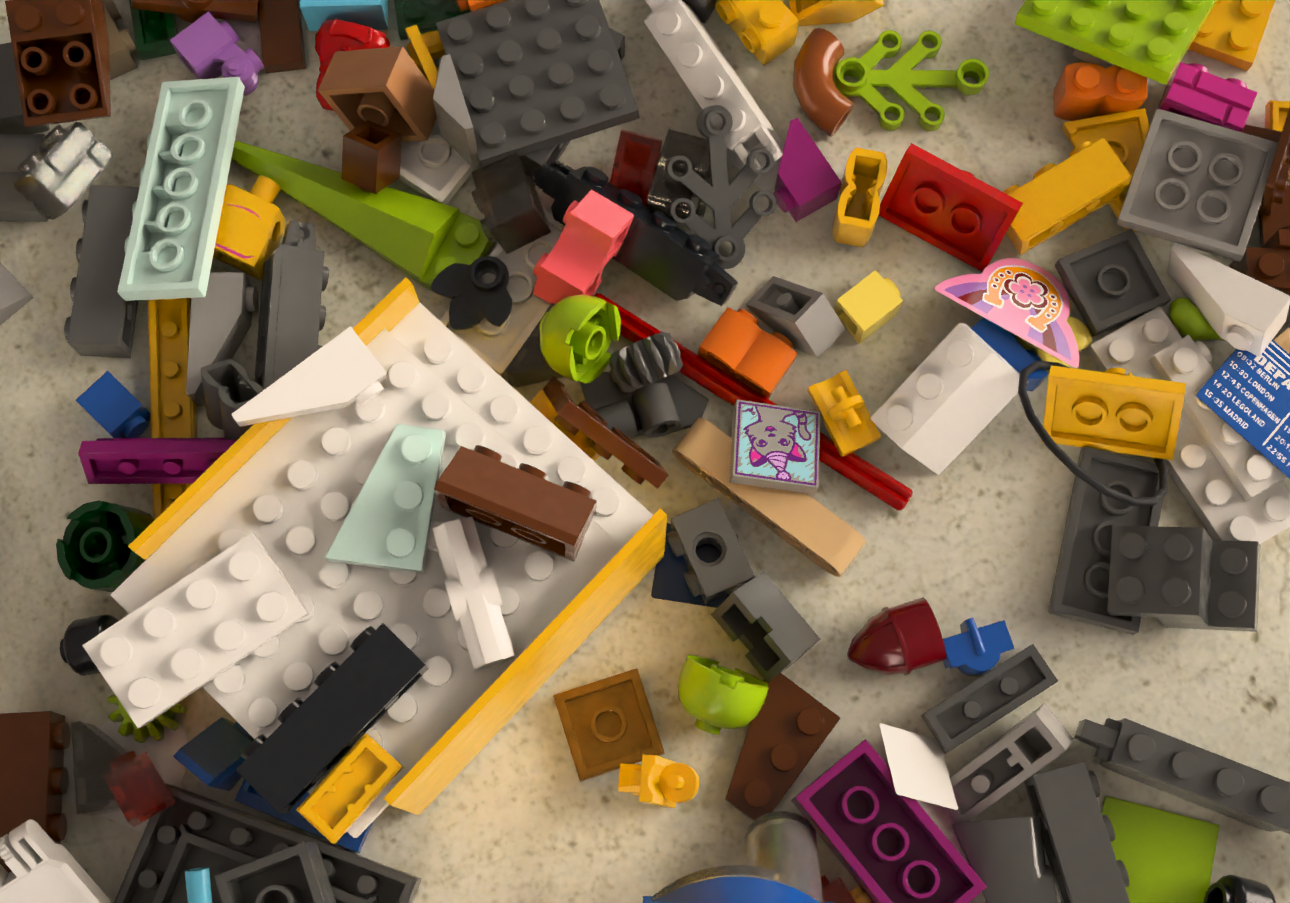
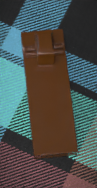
[258,0,306,74]

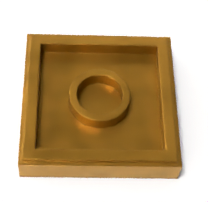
[553,668,665,782]

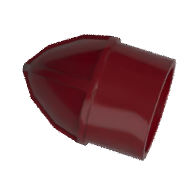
[847,597,946,676]

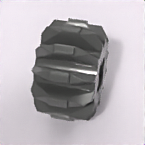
[609,332,683,393]

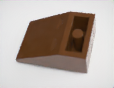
[5,0,111,128]

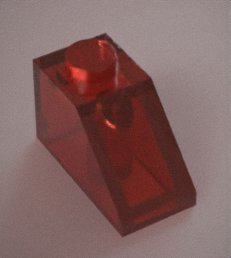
[103,750,175,828]

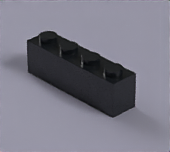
[236,623,429,814]

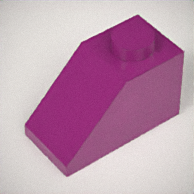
[773,118,842,222]

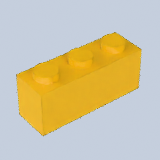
[1003,137,1132,255]

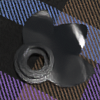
[431,256,512,330]

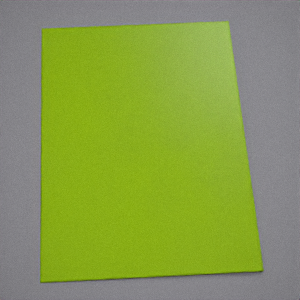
[1102,795,1220,903]

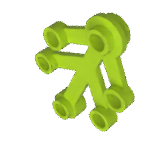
[833,30,989,131]

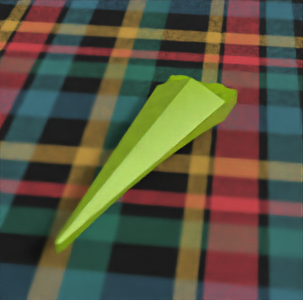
[231,140,499,291]

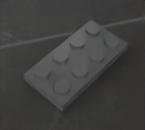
[1048,446,1169,635]

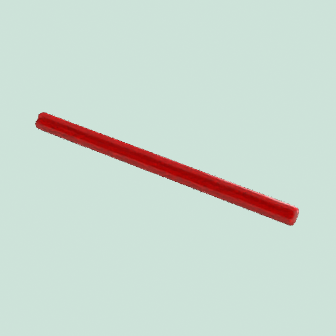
[594,293,913,511]

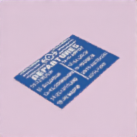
[1195,340,1290,479]

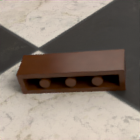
[0,711,71,873]

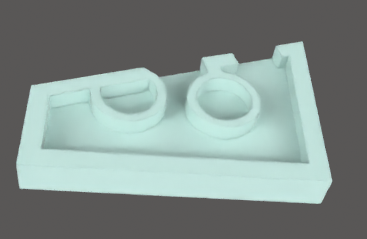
[325,424,446,574]

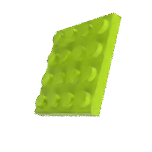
[1015,0,1218,85]

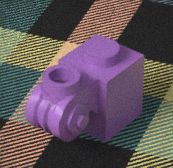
[170,12,264,96]

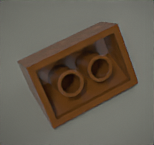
[434,445,597,562]

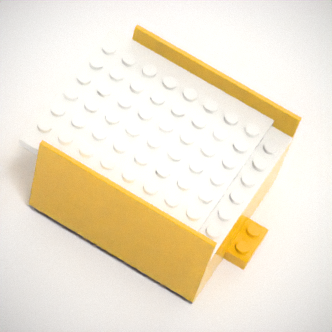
[111,277,667,838]

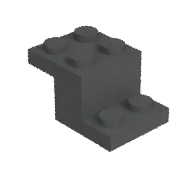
[1107,526,1261,632]

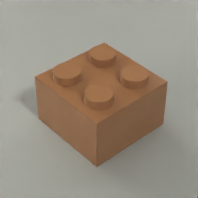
[318,46,437,142]

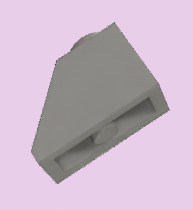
[746,276,846,358]

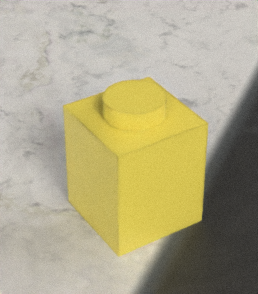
[834,270,903,344]

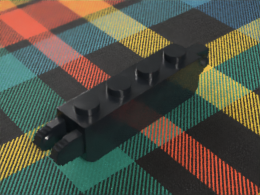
[533,161,738,306]

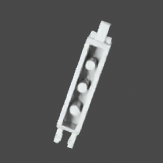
[644,0,783,169]

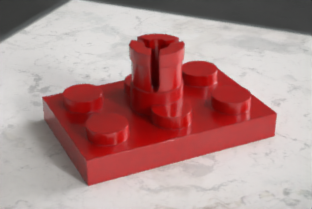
[878,143,1023,272]

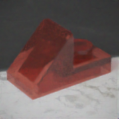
[610,130,662,207]

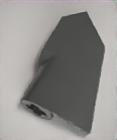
[580,372,709,438]
[952,816,1058,903]

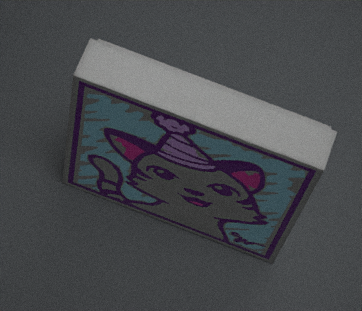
[729,399,820,495]

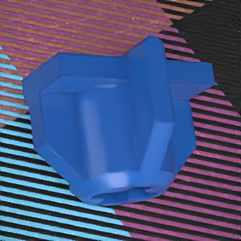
[943,618,1015,676]

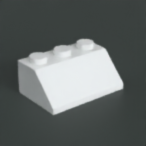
[870,323,1029,475]

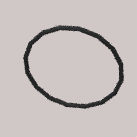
[1018,361,1168,506]

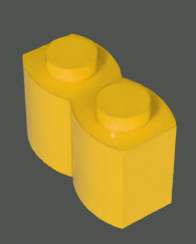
[832,147,888,248]

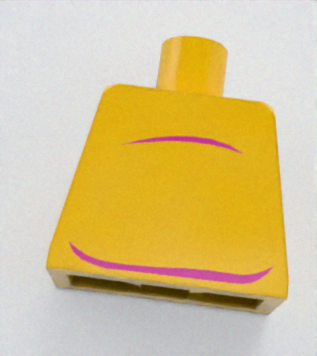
[213,175,286,281]

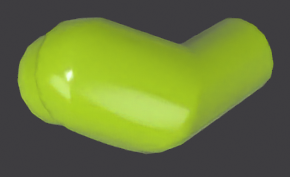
[1169,297,1224,340]

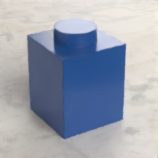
[76,371,151,438]

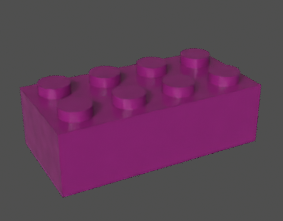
[791,739,987,903]

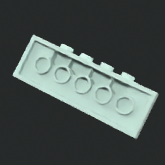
[117,77,245,301]

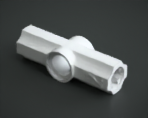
[433,517,515,670]

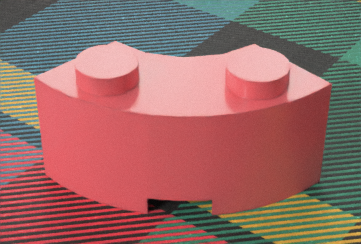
[533,190,634,306]

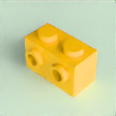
[715,0,799,66]

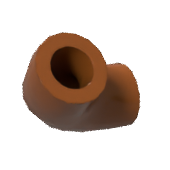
[793,28,855,137]

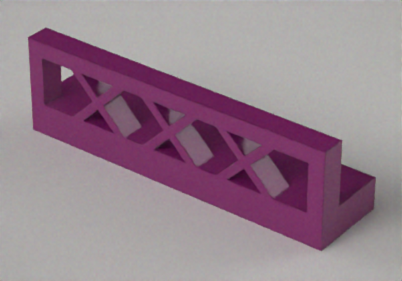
[78,438,237,484]

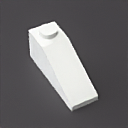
[1168,242,1290,357]
[231,326,387,427]

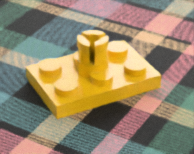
[1041,365,1186,461]

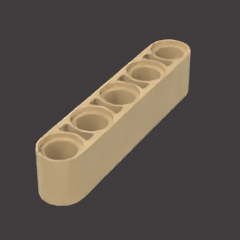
[672,417,866,578]

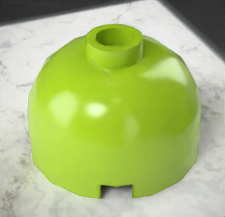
[539,294,621,384]
[677,654,769,735]

